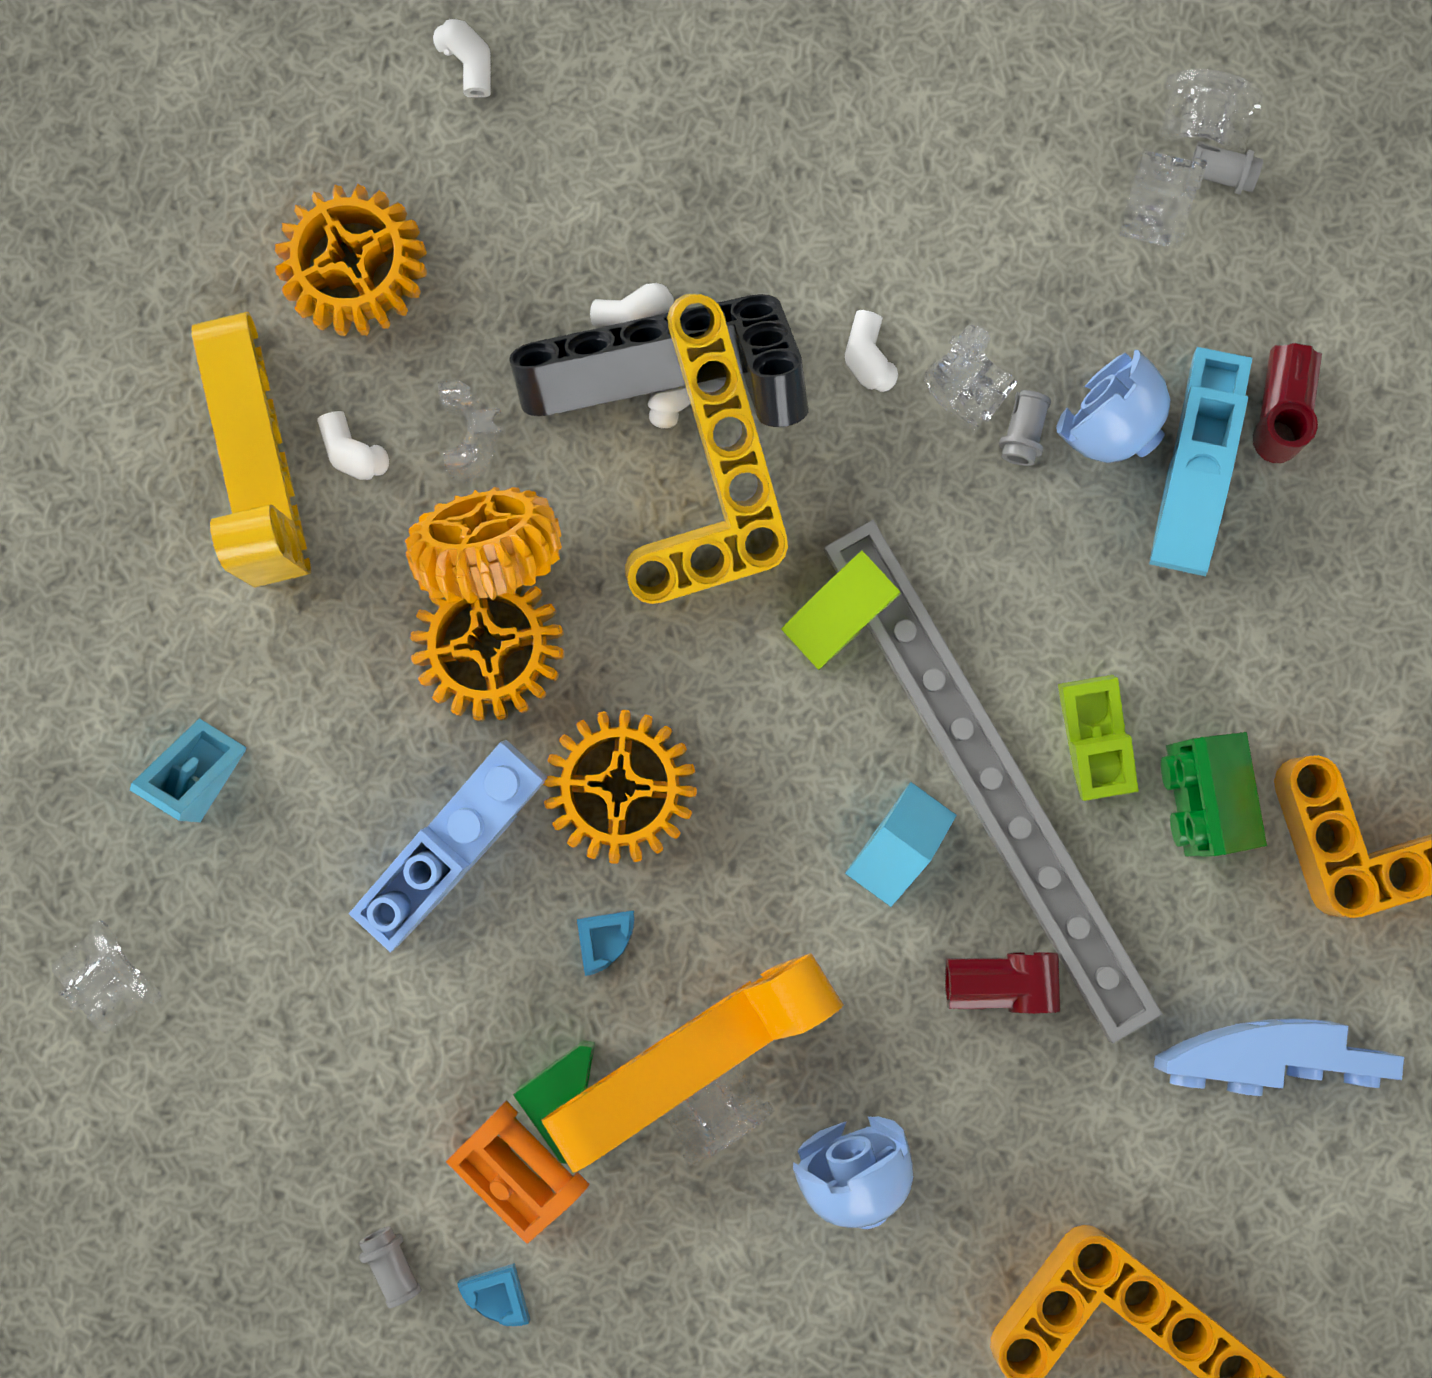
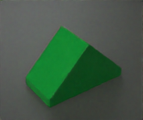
[513,1040,595,1164]

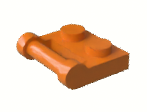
[446,1100,590,1244]

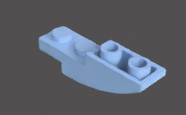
[349,740,547,953]
[1154,1019,1404,1096]

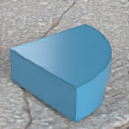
[577,910,634,976]
[457,1263,530,1326]

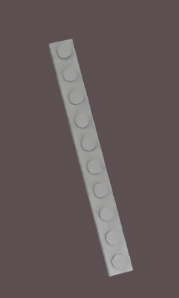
[823,520,1163,1043]

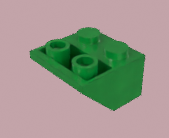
[1160,732,1267,856]

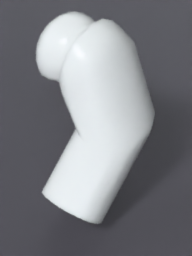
[433,19,491,97]
[590,283,674,327]
[845,310,898,392]
[647,379,725,428]
[317,411,389,480]

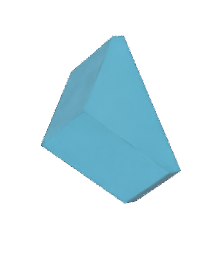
[130,718,247,822]
[845,782,957,907]

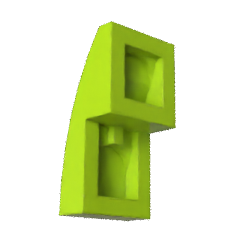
[781,550,901,670]
[1058,675,1139,801]

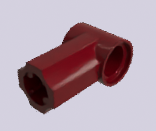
[1252,343,1322,463]
[945,952,1060,1014]

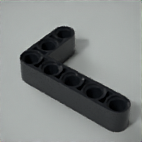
[509,294,809,427]

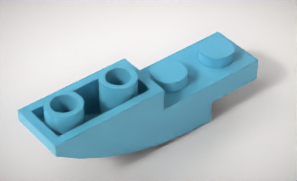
[1149,347,1253,576]

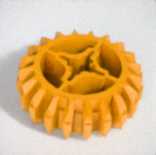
[275,184,427,337]
[405,487,562,604]
[410,585,564,722]
[543,710,697,864]

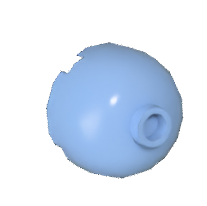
[1056,350,1170,463]
[793,1116,913,1229]

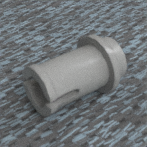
[1187,141,1263,195]
[999,390,1051,466]
[359,1226,422,1308]

